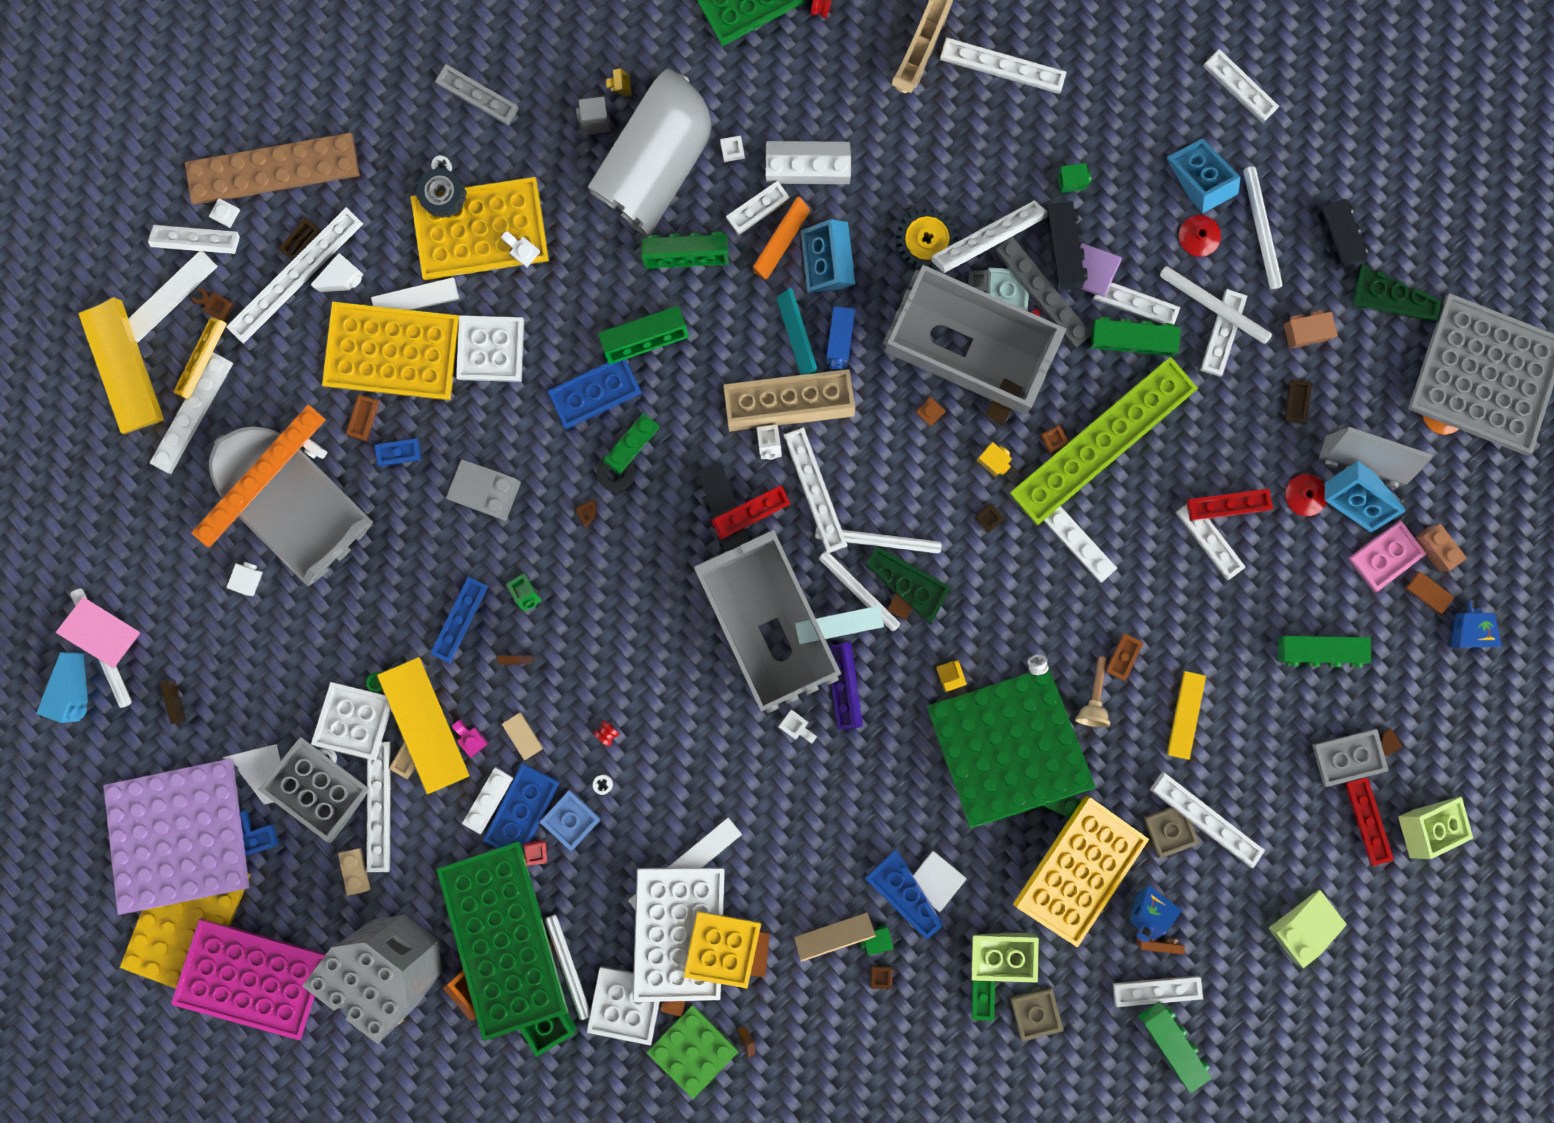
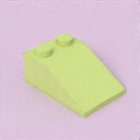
[1398,797,1473,859]
[1268,889,1347,968]
[971,933,1039,982]

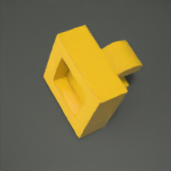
[606,68,631,97]

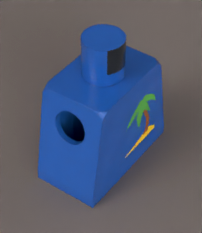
[1451,600,1501,648]
[1130,885,1182,942]

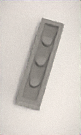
[435,64,519,126]

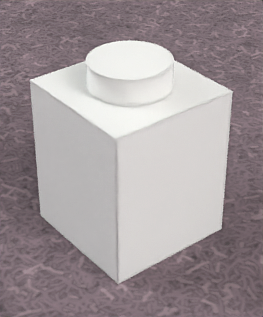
[226,562,263,596]

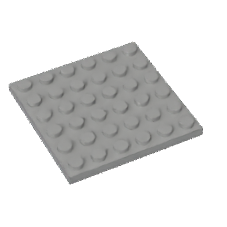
[1408,293,1554,456]

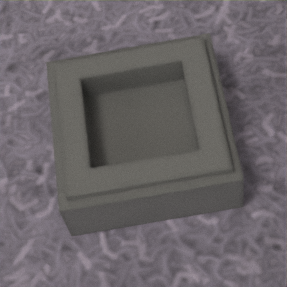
[968,270,991,293]

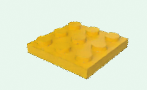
[683,911,761,988]

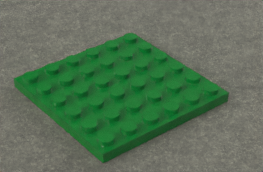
[927,667,1096,829]

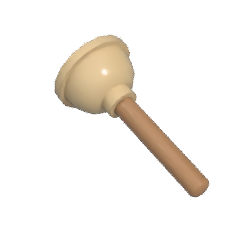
[1075,656,1110,728]

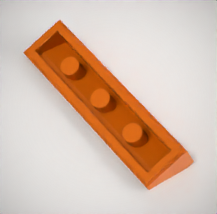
[753,197,810,280]

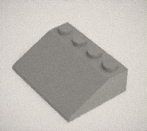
[1318,427,1433,488]
[258,737,370,843]

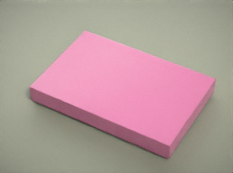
[1348,520,1427,592]
[56,597,140,668]

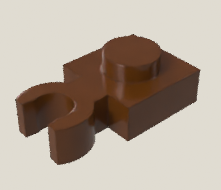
[192,288,234,322]

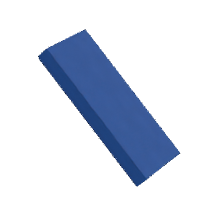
[547,359,642,430]
[483,763,561,853]

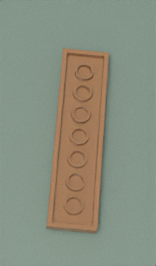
[185,133,360,205]

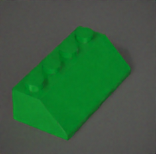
[642,232,729,269]

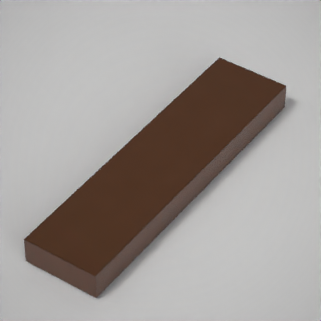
[497,655,533,664]

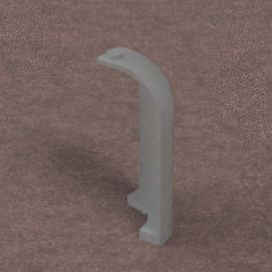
[588,69,711,236]
[209,427,373,586]

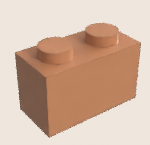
[1284,310,1338,349]
[1414,524,1467,572]

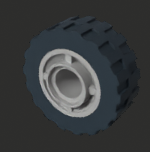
[416,167,467,218]

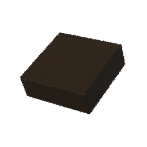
[974,503,1004,534]

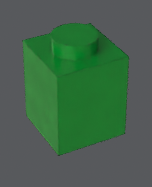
[1058,163,1091,193]
[860,924,894,956]

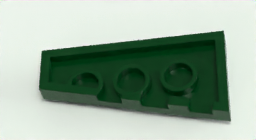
[1352,264,1441,322]
[865,546,951,625]

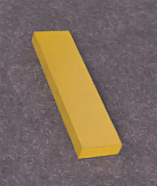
[174,317,227,399]
[1167,671,1206,760]

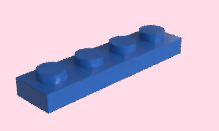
[430,577,489,663]

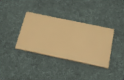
[794,912,876,962]

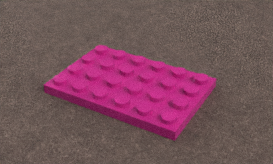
[171,918,326,1040]

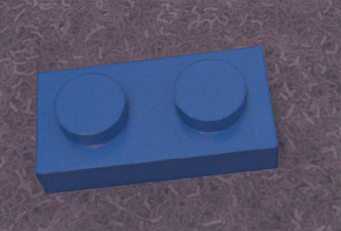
[375,438,422,467]

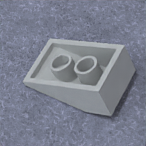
[446,459,521,521]

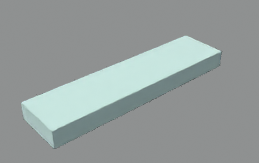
[795,606,884,644]

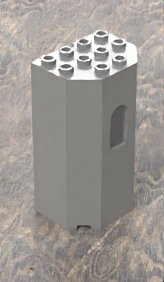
[883,265,1067,415]
[694,530,841,713]
[302,914,443,1044]

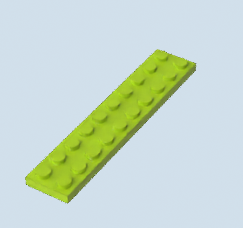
[1009,357,1198,526]

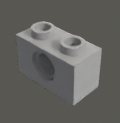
[576,97,611,135]

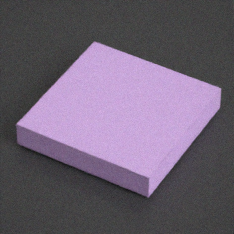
[1080,243,1122,297]

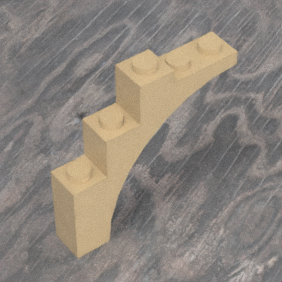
[891,0,953,93]

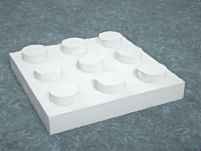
[456,316,524,382]
[311,682,391,761]
[587,966,660,1045]

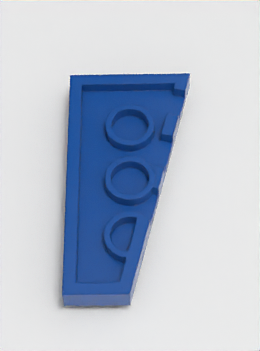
[865,849,943,940]

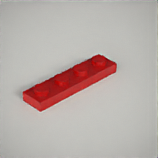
[711,486,791,540]
[1186,489,1273,522]
[1344,777,1394,866]

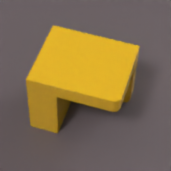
[936,660,967,692]

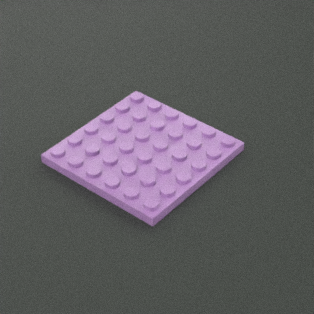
[104,759,249,915]

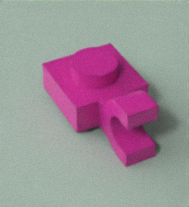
[452,719,488,758]

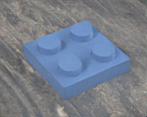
[540,790,601,851]

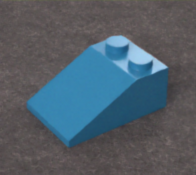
[1167,138,1240,213]
[1325,461,1405,532]
[36,652,88,723]

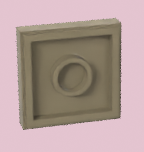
[1143,807,1200,859]
[1010,987,1064,1042]

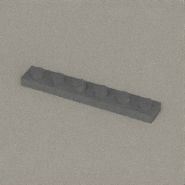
[994,237,1092,349]

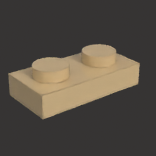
[338,848,370,896]

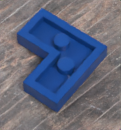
[239,810,279,856]

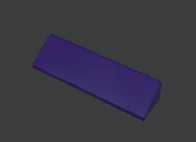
[828,642,863,730]

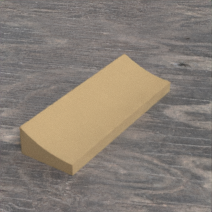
[724,369,855,432]

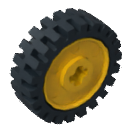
[895,208,958,271]

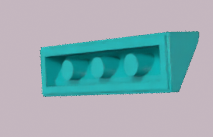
[777,288,817,375]

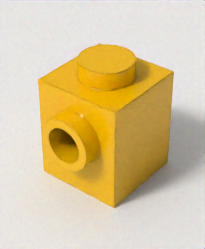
[976,442,1012,477]

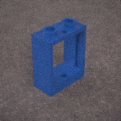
[825,306,855,370]

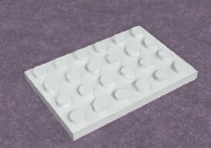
[633,868,724,1002]

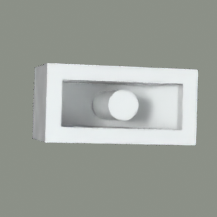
[311,253,364,292]

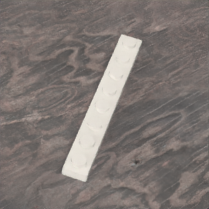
[227,207,363,343]

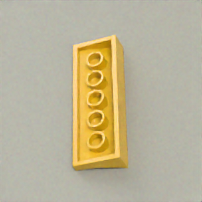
[78,297,164,434]
[377,657,469,795]

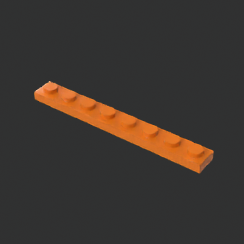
[191,405,326,547]

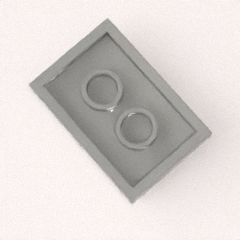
[1312,729,1389,787]

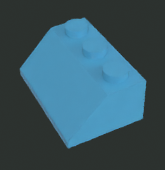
[800,219,855,293]

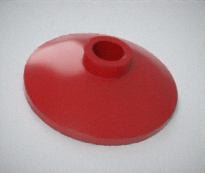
[1179,215,1221,257]
[1285,474,1327,516]

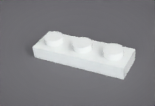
[726,181,790,235]
[462,767,514,835]

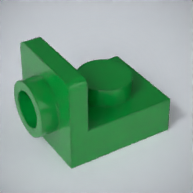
[506,573,542,611]

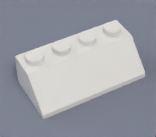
[766,141,851,184]

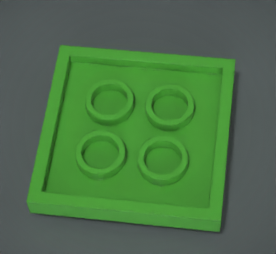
[647,1004,739,1099]

